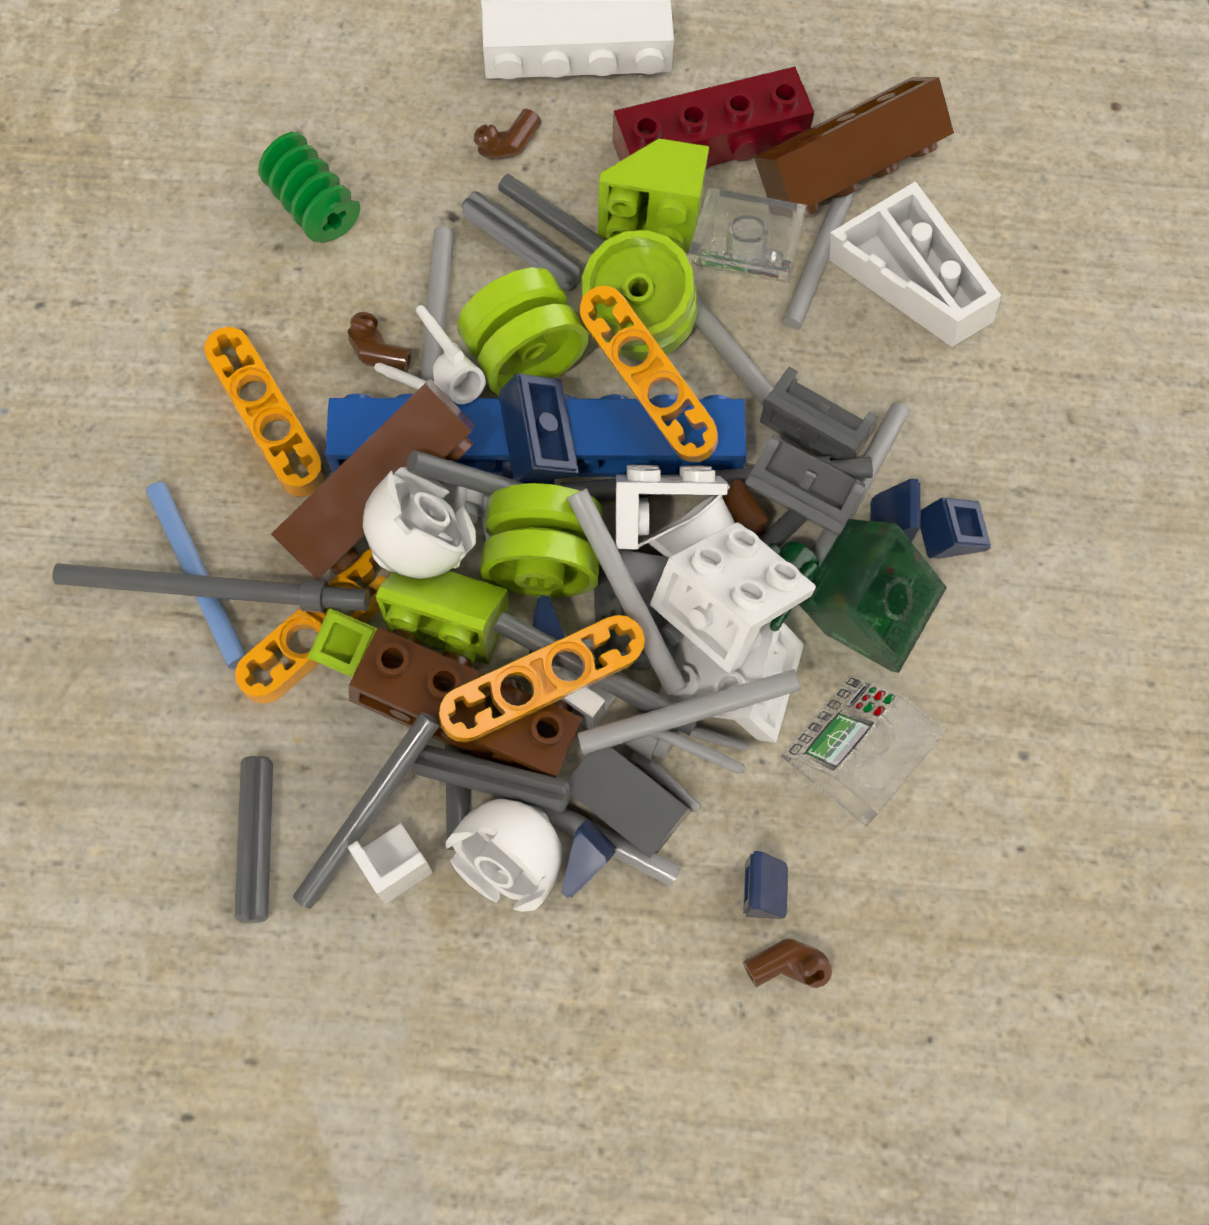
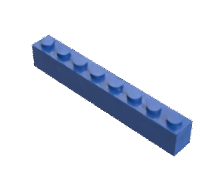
[325,393,747,477]

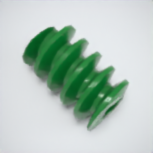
[258,132,361,243]

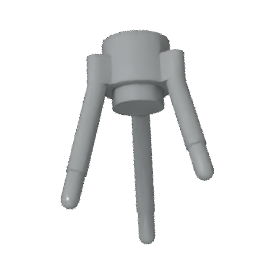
[622,709,749,812]

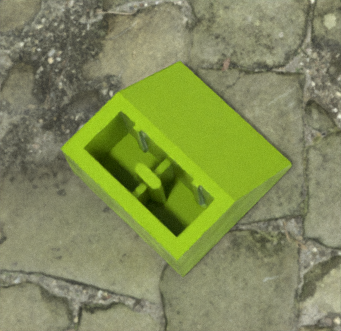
[598,139,709,254]
[376,571,510,665]

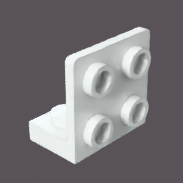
[615,465,728,549]
[650,523,816,674]
[659,621,804,743]

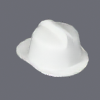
[623,484,735,557]

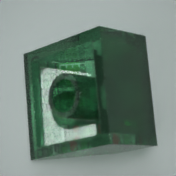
[798,519,947,673]

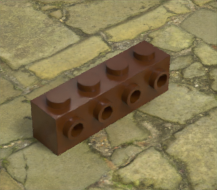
[754,77,954,218]
[271,379,475,580]
[349,627,583,778]

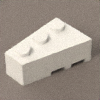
[829,181,1001,347]

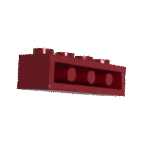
[612,66,814,169]

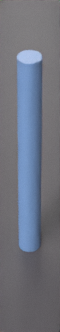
[146,482,246,669]

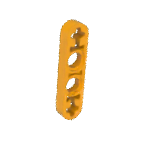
[580,286,718,462]
[204,327,325,497]
[235,548,386,704]
[439,615,645,742]

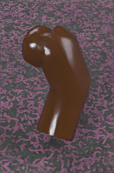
[474,109,542,160]
[347,312,412,373]
[743,938,832,988]

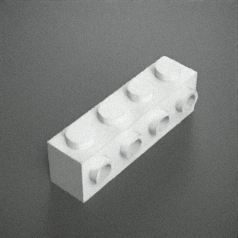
[481,0,674,79]

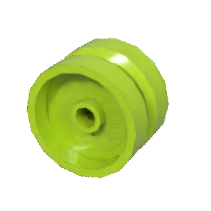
[582,230,698,360]
[456,267,589,395]
[480,483,603,598]

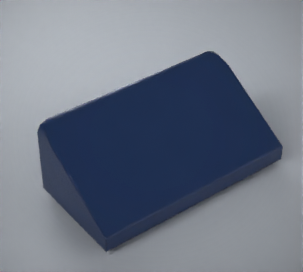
[499,373,579,484]

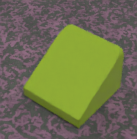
[307,608,377,678]

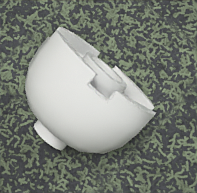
[363,467,476,579]
[446,799,562,912]

